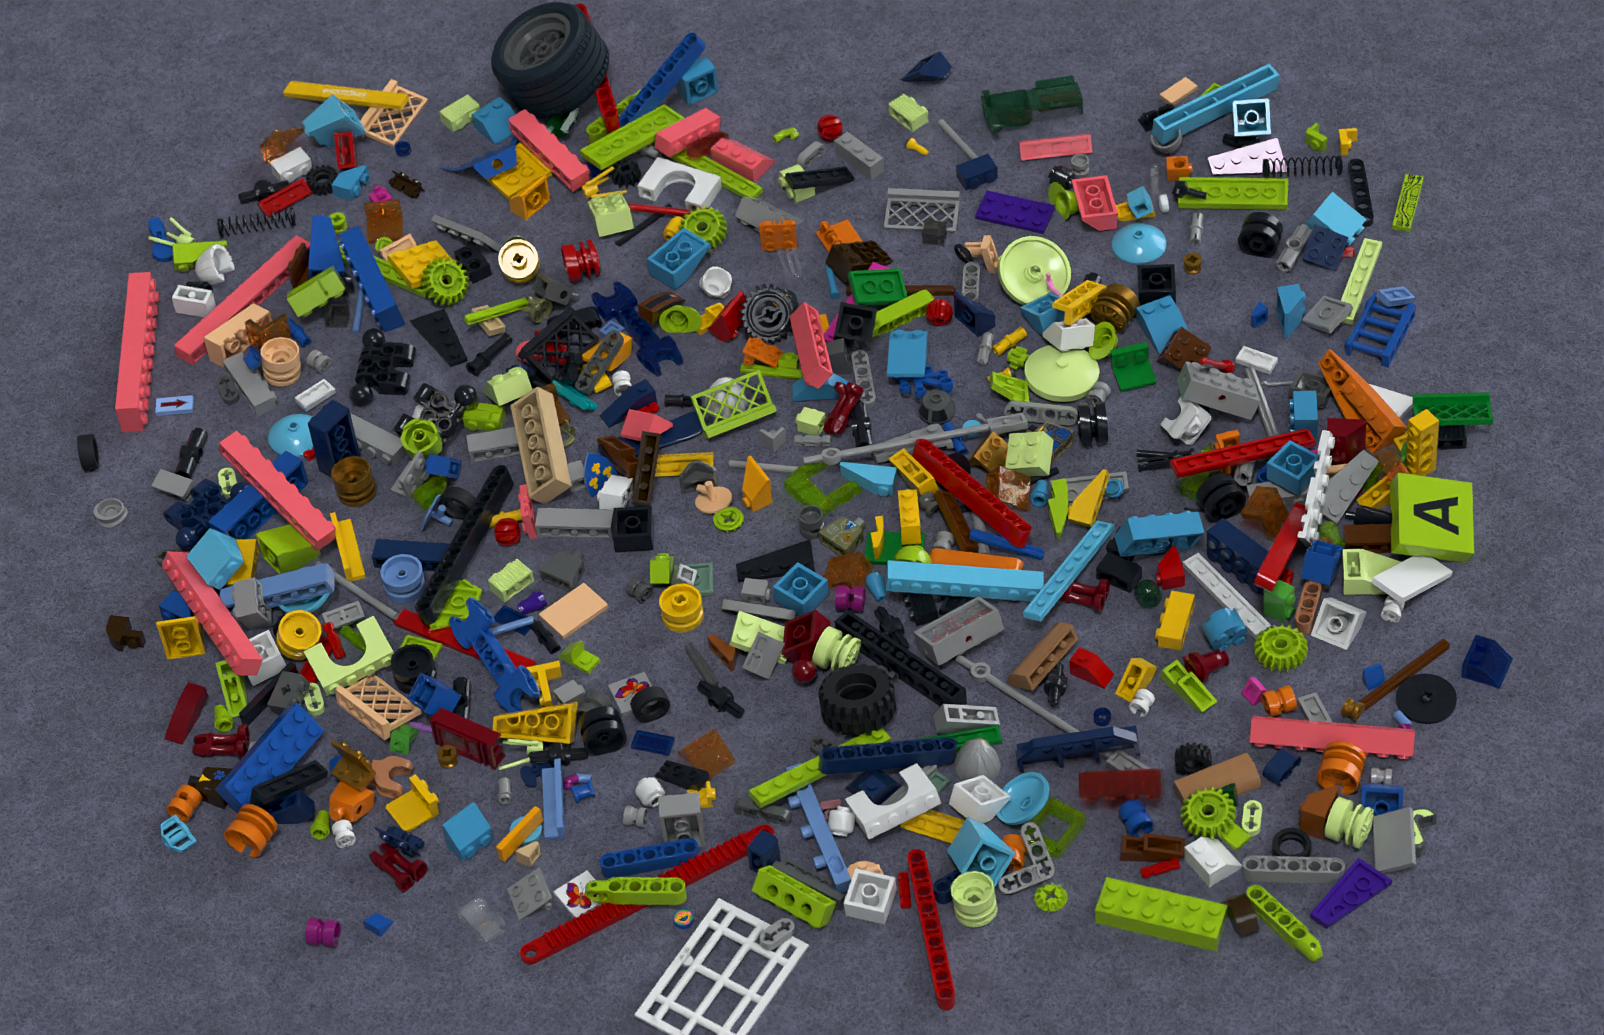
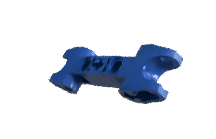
[449,597,540,713]

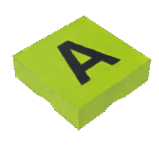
[1390,473,1474,562]

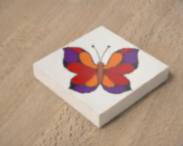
[553,871,607,918]

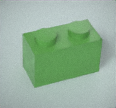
[1263,580,1296,623]

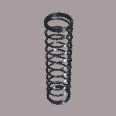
[1262,155,1343,178]
[217,207,296,237]

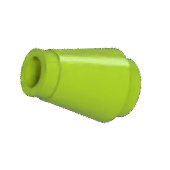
[214,705,234,733]
[310,810,330,840]

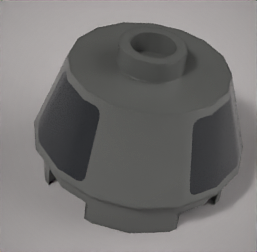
[918,389,956,425]

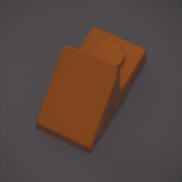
[707,633,739,672]

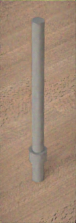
[315,561,399,620]

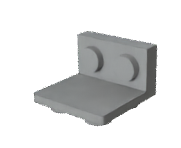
[391,451,429,500]

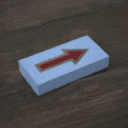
[156,395,194,416]

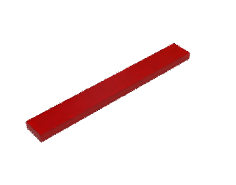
[1169,428,1316,479]
[394,609,537,669]

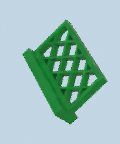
[1412,392,1493,426]

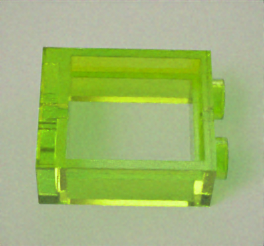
[1024,797,1086,859]

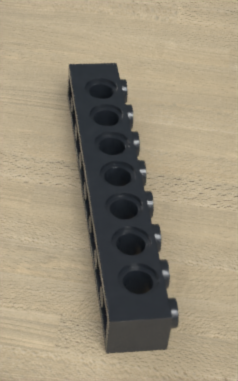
[834,609,967,707]

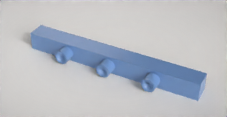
[786,763,851,893]

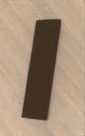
[631,431,661,507]

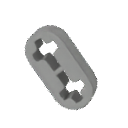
[797,141,826,169]
[760,918,795,950]

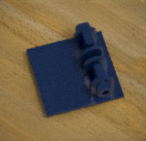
[1302,224,1349,271]
[374,826,424,857]

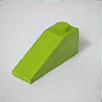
[172,241,227,272]
[215,660,248,718]

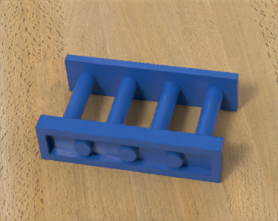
[1344,293,1416,368]

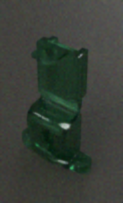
[980,75,1083,133]

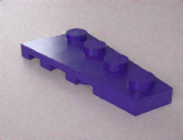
[1310,858,1393,929]

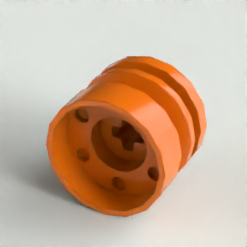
[1316,741,1366,795]
[223,804,278,858]

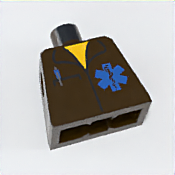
[188,767,233,809]

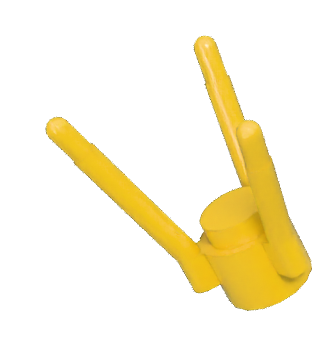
[581,167,627,199]

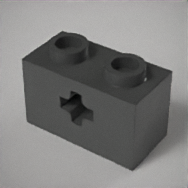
[267,671,310,715]

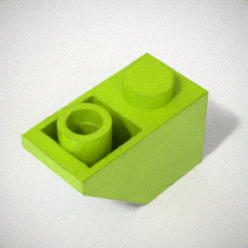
[650,553,674,583]

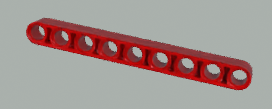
[912,439,1032,547]
[1254,502,1308,592]
[907,849,956,1010]

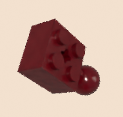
[782,610,830,683]

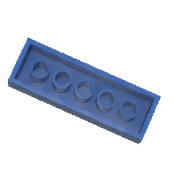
[339,225,405,332]
[208,451,308,539]
[215,703,324,813]

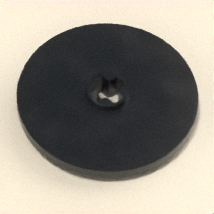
[1396,674,1457,724]

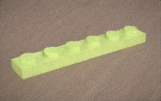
[1341,238,1382,325]

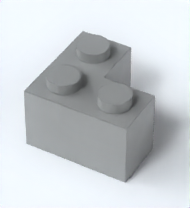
[232,577,273,630]

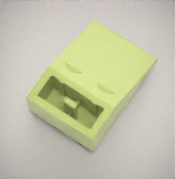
[587,193,634,237]
[1342,549,1401,595]

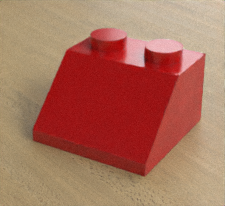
[708,291,746,342]

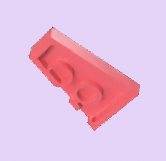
[518,484,537,539]

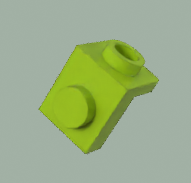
[1305,123,1327,153]

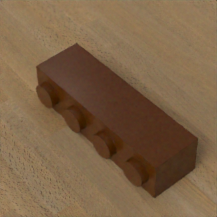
[1343,523,1392,553]

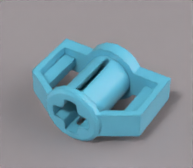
[161,814,197,853]

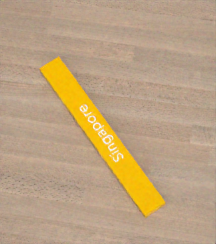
[283,81,410,110]

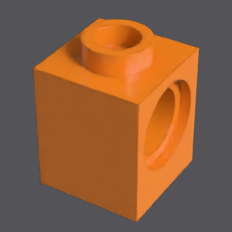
[1166,156,1192,181]

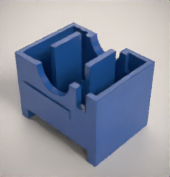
[1301,539,1344,585]
[407,672,461,716]

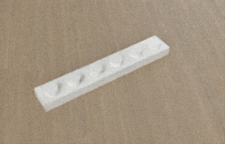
[1183,553,1271,639]

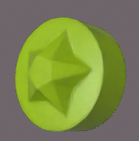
[375,237,393,254]

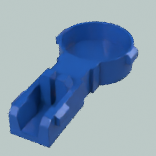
[148,217,174,263]

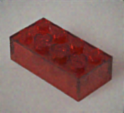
[1078,768,1165,801]

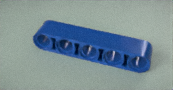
[600,838,700,879]

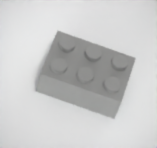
[658,792,706,847]

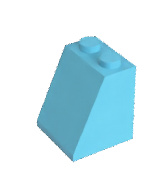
[302,94,366,147]
[1233,98,1271,137]
[1305,192,1366,247]
[186,528,244,590]
[947,817,1015,887]

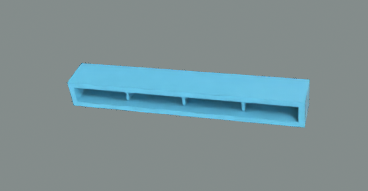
[1152,64,1280,145]
[886,560,1044,602]

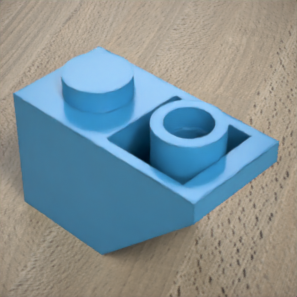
[332,165,370,201]

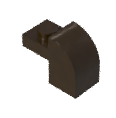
[106,615,146,652]
[1221,893,1260,936]

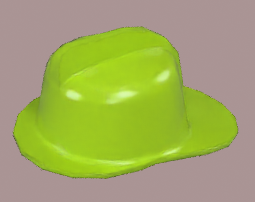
[1048,182,1079,220]
[659,305,702,333]
[1089,322,1118,360]

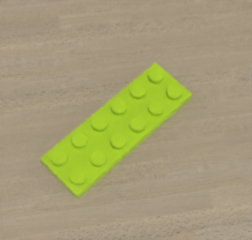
[580,104,685,170]
[1178,177,1288,210]

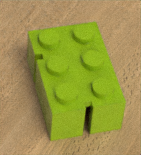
[287,265,345,317]

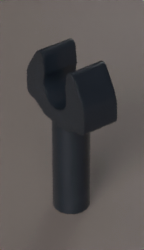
[1172,181,1207,200]

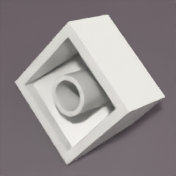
[1311,597,1366,650]
[949,775,1011,823]
[1185,837,1243,887]

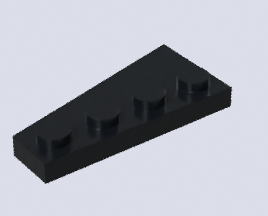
[410,309,468,367]
[736,539,815,583]

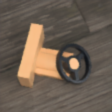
[954,235,999,274]

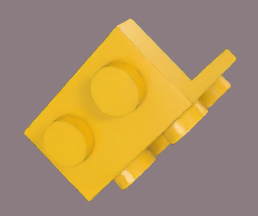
[386,774,440,833]

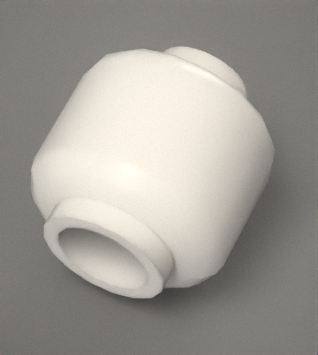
[635,777,665,808]
[828,806,855,836]

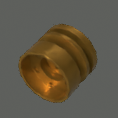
[1090,283,1140,333]
[331,456,377,507]

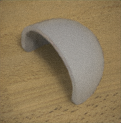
[1151,129,1182,153]

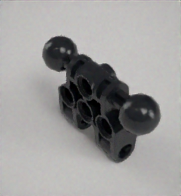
[349,328,416,407]
[393,383,477,448]

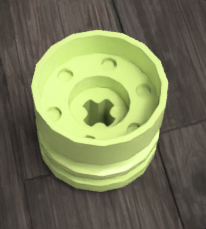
[812,626,861,672]
[1325,797,1374,849]
[951,871,998,927]

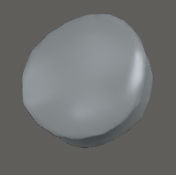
[93,498,128,528]

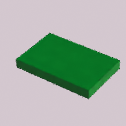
[847,268,908,306]
[864,531,926,565]

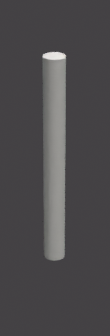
[938,119,978,160]
[729,460,804,475]

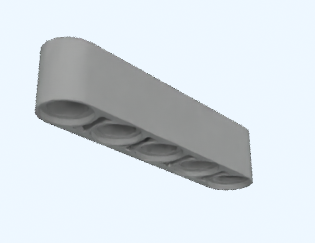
[1242,856,1345,884]

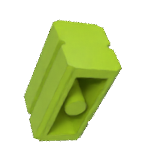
[463,403,506,432]

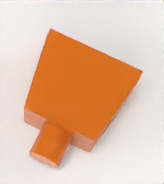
[329,781,374,822]

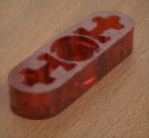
[686,131,729,158]

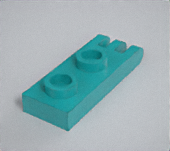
[551,380,598,411]

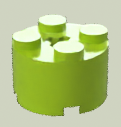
[401,418,442,461]

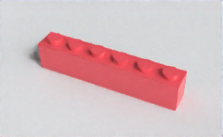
[508,109,590,192]
[790,302,833,389]

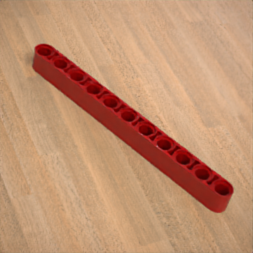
[575,4,620,131]

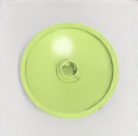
[998,236,1071,305]
[1024,345,1099,402]

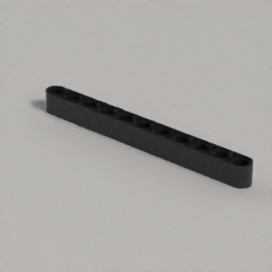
[415,465,513,625]

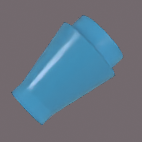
[1030,480,1049,507]
[865,572,887,602]

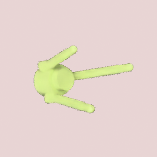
[148,218,196,246]
[498,739,543,770]

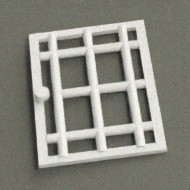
[634,898,809,1035]

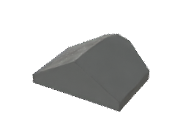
[679,461,719,494]

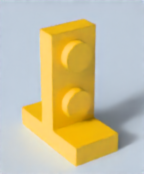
[526,661,562,707]

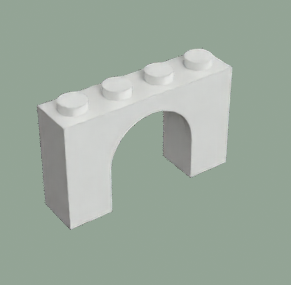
[638,157,722,210]
[845,764,941,839]

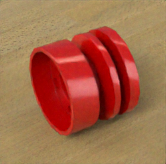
[561,239,600,283]

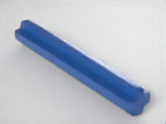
[969,528,1045,560]

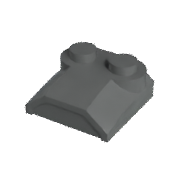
[1289,370,1332,409]

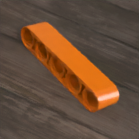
[929,548,1023,570]

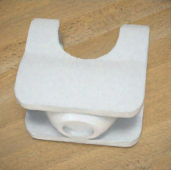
[1161,397,1211,446]

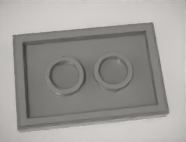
[1373,807,1416,874]

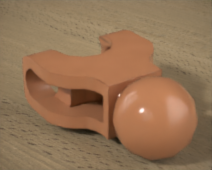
[364,756,413,799]

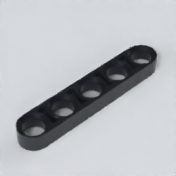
[1348,158,1374,227]

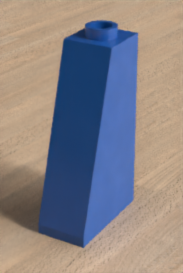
[308,215,345,279]

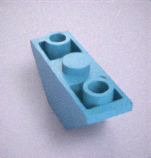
[792,373,848,401]

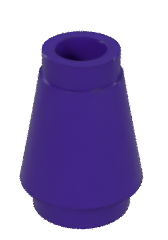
[517,591,547,615]

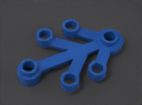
[892,366,954,398]

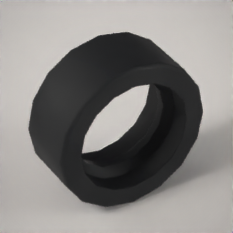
[77,434,99,471]
[439,486,476,520]
[630,686,670,723]
[1272,828,1311,857]

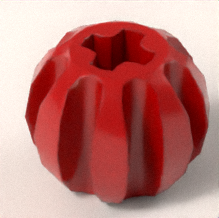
[817,115,842,141]
[925,299,953,326]
[494,518,521,546]

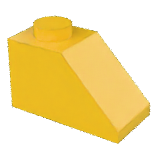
[1115,658,1158,702]

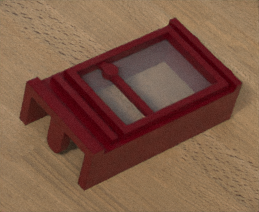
[430,708,506,770]

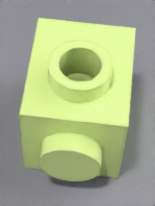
[795,407,826,435]

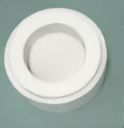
[1158,194,1169,213]

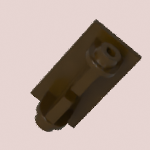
[389,170,425,199]

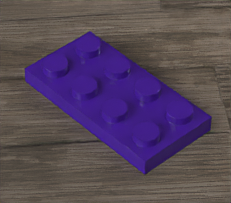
[975,191,1055,234]

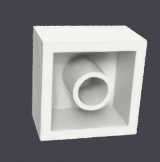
[247,630,286,686]
[844,869,897,925]

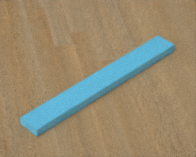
[1023,521,1115,622]

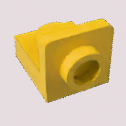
[1338,128,1357,156]
[687,781,716,808]

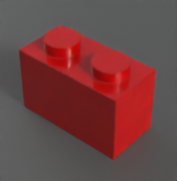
[334,131,357,169]

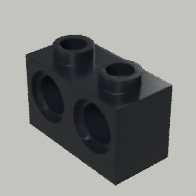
[454,243,492,284]

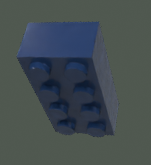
[308,399,361,478]
[1207,518,1280,596]

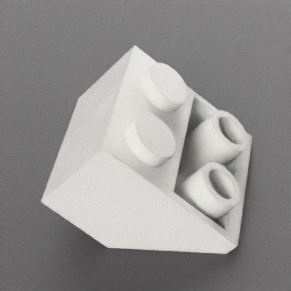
[1043,318,1095,351]

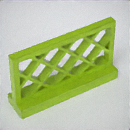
[690,369,777,438]

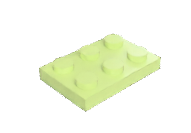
[729,611,787,664]

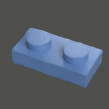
[1376,286,1416,307]

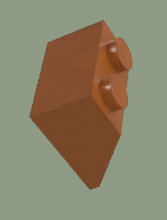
[1298,785,1339,840]

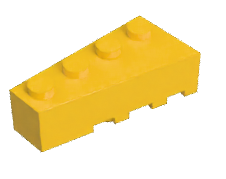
[493,702,578,744]

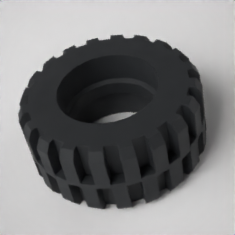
[818,664,897,735]

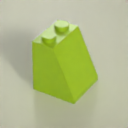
[256,524,321,574]

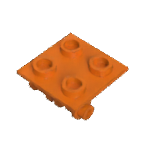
[759,219,798,251]
[815,219,863,253]
[742,337,783,368]

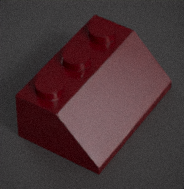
[1327,418,1366,466]

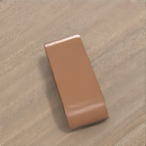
[1295,581,1321,635]

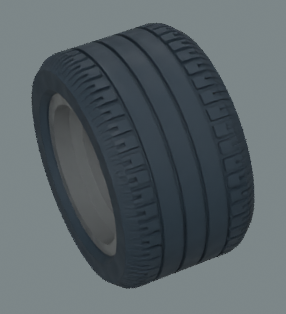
[491,2,610,117]

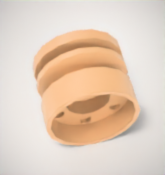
[261,337,301,386]

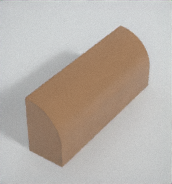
[1008,622,1078,691]
[1174,753,1262,806]

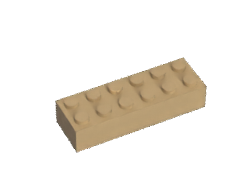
[511,387,572,504]

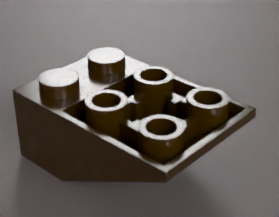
[825,240,894,284]

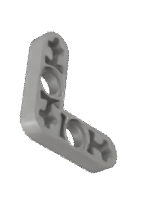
[997,822,1055,895]

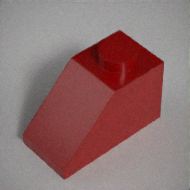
[1155,546,1185,591]
[1069,647,1114,689]

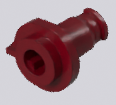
[1182,649,1229,683]

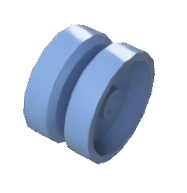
[380,554,426,604]

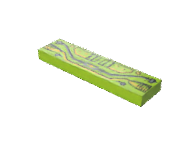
[1392,174,1424,232]

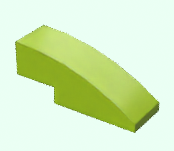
[1047,478,1068,541]
[1159,660,1217,713]

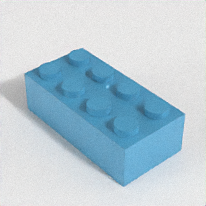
[1114,511,1205,557]

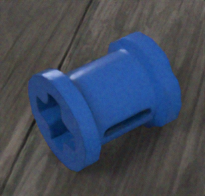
[570,780,595,803]

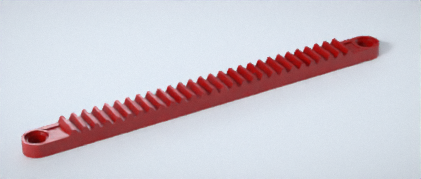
[520,824,775,965]

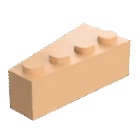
[204,303,273,368]

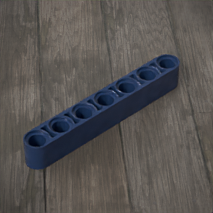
[818,737,957,774]

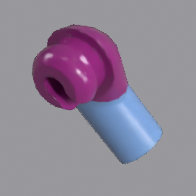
[1393,710,1412,729]
[563,773,592,790]

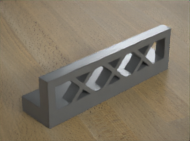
[772,857,848,911]

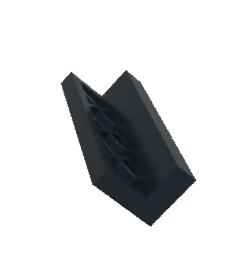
[249,760,328,806]

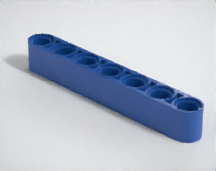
[619,32,705,128]

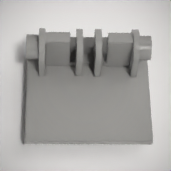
[507,868,553,920]

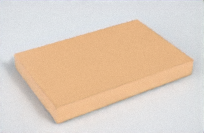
[539,583,609,639]

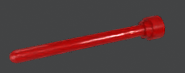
[628,203,709,216]
[1200,357,1235,374]

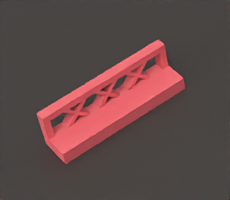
[1018,134,1092,160]

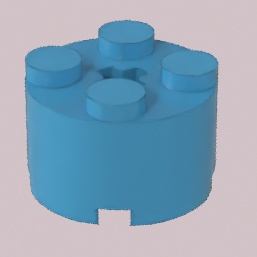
[1201,607,1248,652]

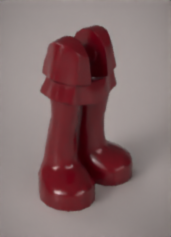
[824,382,864,434]
[1058,579,1110,612]
[192,724,250,758]
[369,843,427,892]

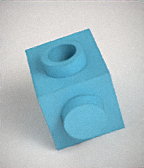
[1127,186,1153,219]

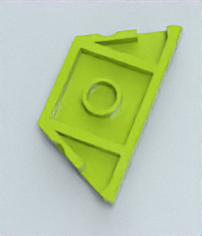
[430,579,483,630]

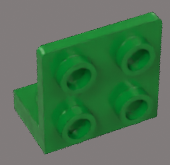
[1110,342,1157,392]

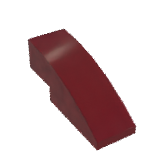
[165,682,208,744]

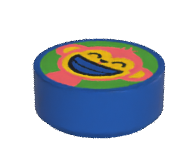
[673,909,694,929]

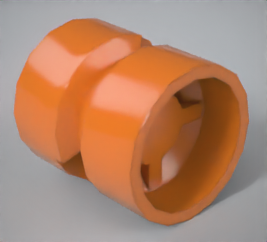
[1261,685,1297,717]
[166,784,202,822]
[1001,834,1026,872]

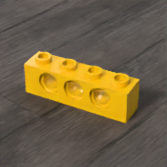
[1405,409,1439,476]

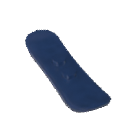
[598,412,703,459]

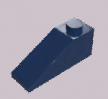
[600,379,657,428]
[259,790,314,824]

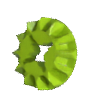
[713,507,744,533]
[1034,882,1067,912]

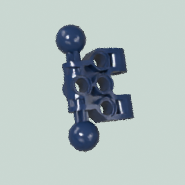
[163,479,249,550]

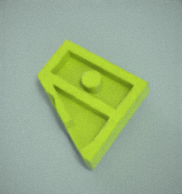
[990,371,1029,402]

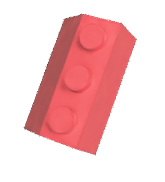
[711,138,776,183]
[1071,175,1118,231]

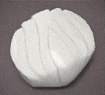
[699,266,732,299]

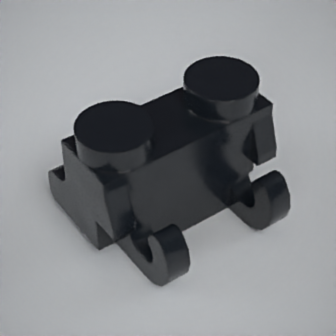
[553,351,583,385]

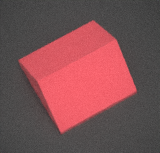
[621,409,673,441]

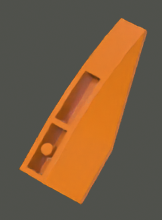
[1318,349,1408,454]

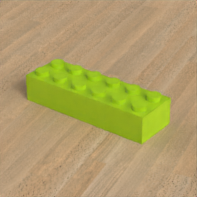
[1095,877,1228,952]

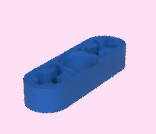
[243,345,262,370]

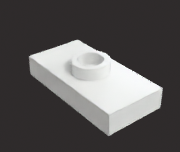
[1235,346,1278,375]
[295,379,336,412]

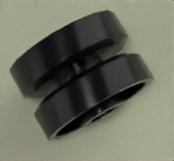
[1238,212,1283,258]
[1077,401,1108,445]
[1196,473,1246,522]
[390,644,437,694]
[578,706,627,756]

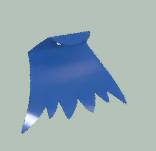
[440,136,517,179]

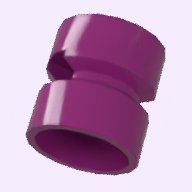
[835,585,866,612]
[305,918,341,947]

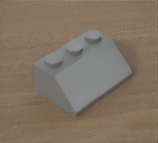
[735,196,803,232]

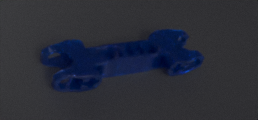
[591,281,683,376]

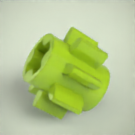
[1007,346,1030,370]

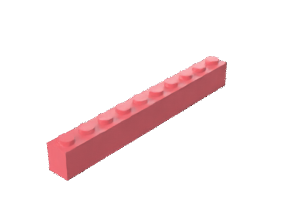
[174,235,310,365]
[162,551,263,676]

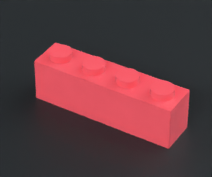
[655,108,721,157]

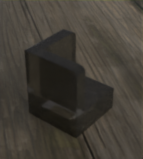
[922,220,947,246]
[324,303,350,328]

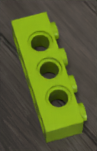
[752,865,836,928]

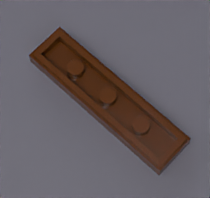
[934,490,979,553]

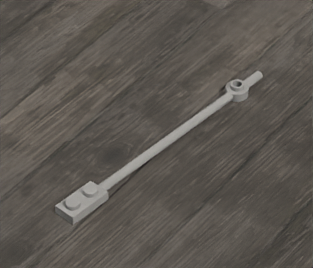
[803,412,1028,466]
[956,655,1150,786]

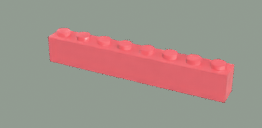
[219,431,336,551]
[1250,716,1415,759]

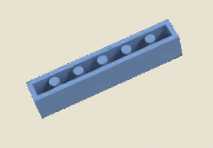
[220,563,335,617]

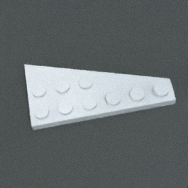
[1297,430,1335,547]

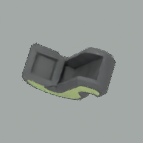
[1413,808,1437,858]

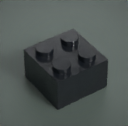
[1137,264,1176,306]
[833,302,877,351]
[613,506,654,552]

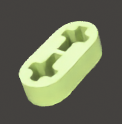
[218,468,237,499]
[304,683,325,716]
[1242,800,1262,836]

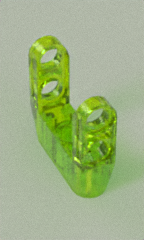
[783,453,862,516]

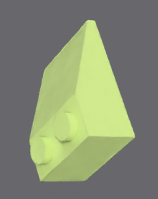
[482,367,533,406]

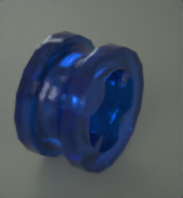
[395,141,411,157]
[1093,708,1111,727]

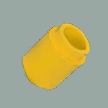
[662,216,684,241]

